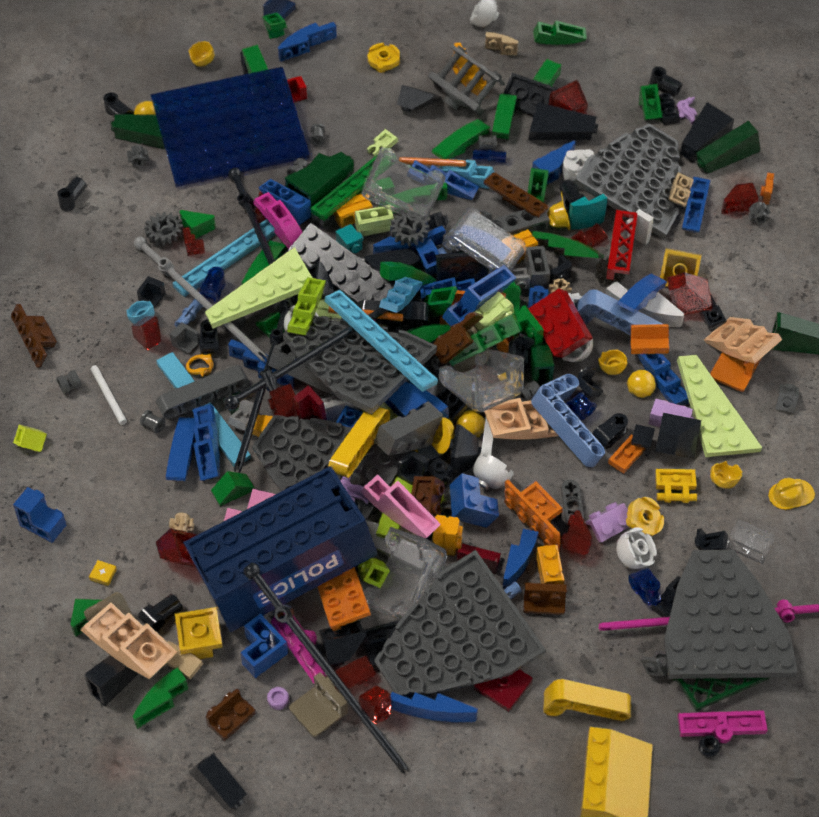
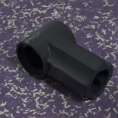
[649,66,683,96]
[103,92,134,116]
[57,176,87,211]
[559,179,585,213]
[138,594,183,632]

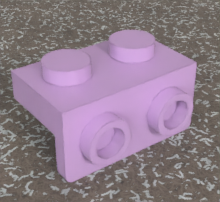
[585,502,629,543]

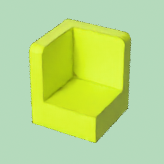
[13,425,47,452]

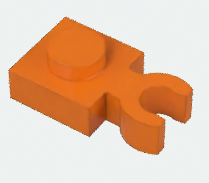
[760,172,774,205]

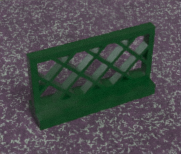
[673,677,770,711]

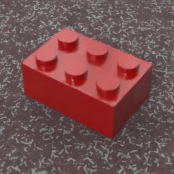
[528,288,593,358]

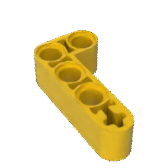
[543,679,631,721]

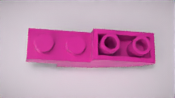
[254,192,302,249]

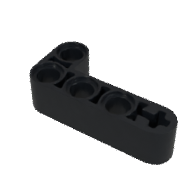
[358,300,432,328]

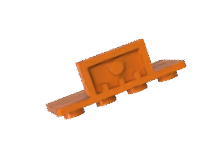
[710,352,762,392]
[504,480,562,552]
[318,567,371,631]

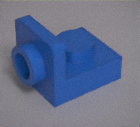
[528,286,548,308]

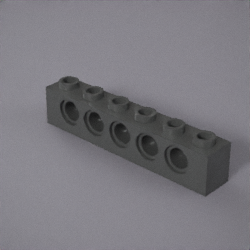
[443,210,550,253]

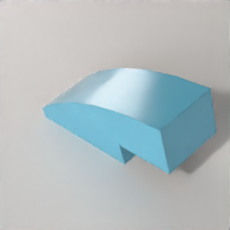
[439,159,494,189]

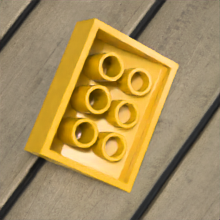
[580,727,653,817]

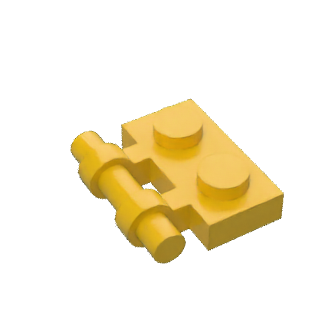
[655,469,697,503]

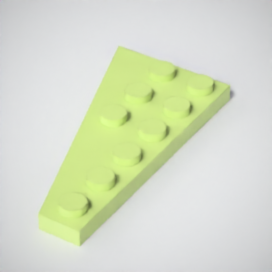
[205,247,312,328]
[677,355,762,457]

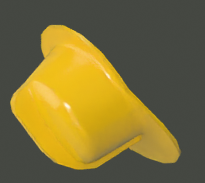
[547,192,570,230]
[431,417,455,454]
[768,478,815,510]

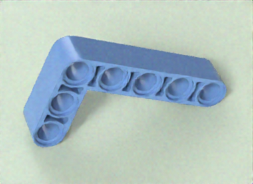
[575,290,662,335]
[531,374,605,468]

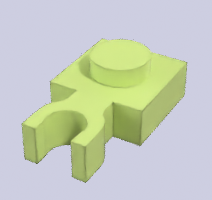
[367,129,398,157]

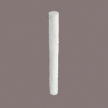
[90,365,127,425]

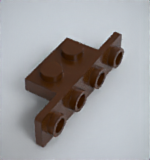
[484,172,548,218]
[11,304,57,368]
[428,312,484,364]

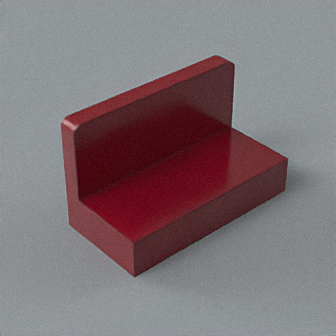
[457,543,501,574]

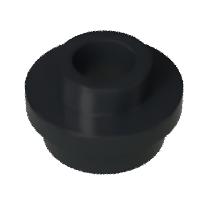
[698,735,720,757]

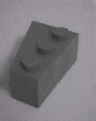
[374,401,443,456]

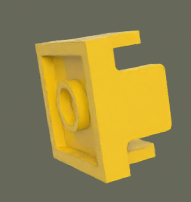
[175,607,223,659]

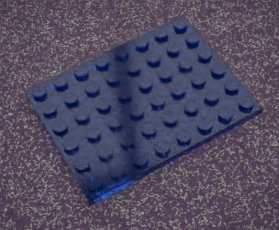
[150,66,310,187]

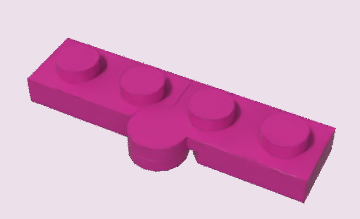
[271,613,327,683]
[677,710,767,743]

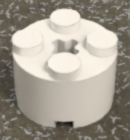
[562,149,594,190]

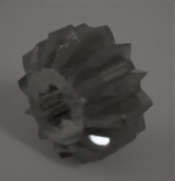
[595,256,625,287]

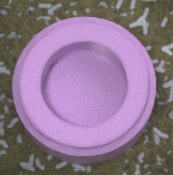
[267,687,289,710]

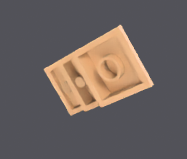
[704,317,782,363]
[483,398,559,439]
[81,602,177,679]

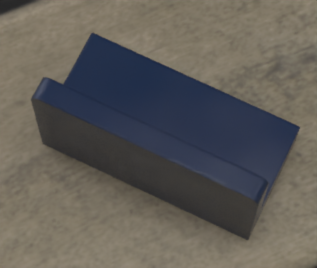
[263,0,296,19]

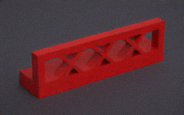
[606,210,638,280]

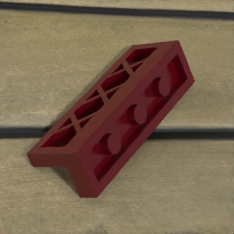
[293,385,328,421]

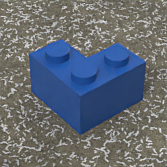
[450,473,499,528]
[13,487,67,543]
[240,614,288,678]

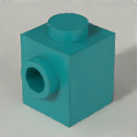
[336,224,364,254]

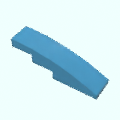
[379,277,423,313]

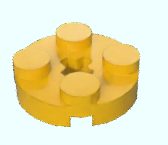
[367,43,400,73]
[626,497,664,536]

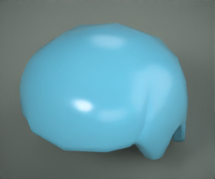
[126,301,155,326]

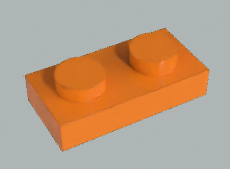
[608,434,646,474]

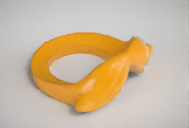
[186,354,214,377]

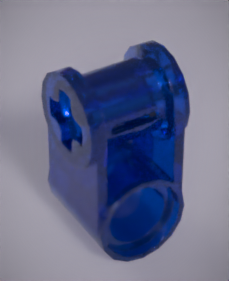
[199,267,226,303]
[565,392,597,421]
[628,568,661,606]

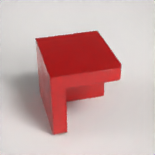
[282,76,307,104]

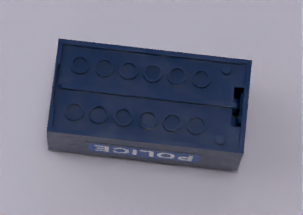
[183,466,378,633]

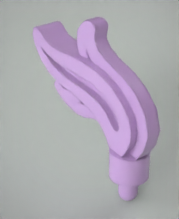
[677,97,697,124]
[340,475,369,504]

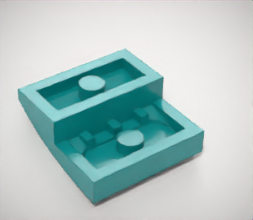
[569,194,608,230]

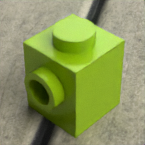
[357,557,390,588]

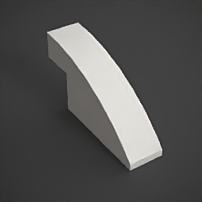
[606,281,684,327]

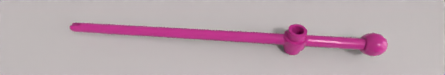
[599,599,819,631]

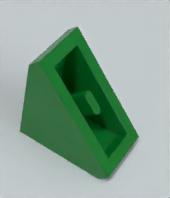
[527,168,549,203]
[179,210,216,240]
[211,471,255,506]
[70,599,102,637]

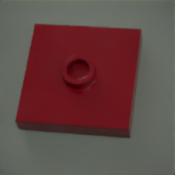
[474,669,533,712]

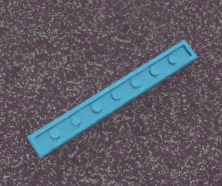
[172,219,276,297]
[325,290,438,392]
[156,352,251,467]

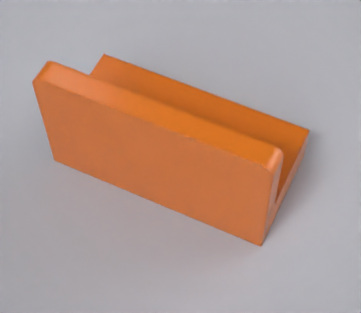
[631,324,669,354]

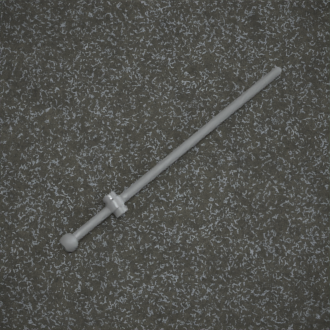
[133,236,268,362]

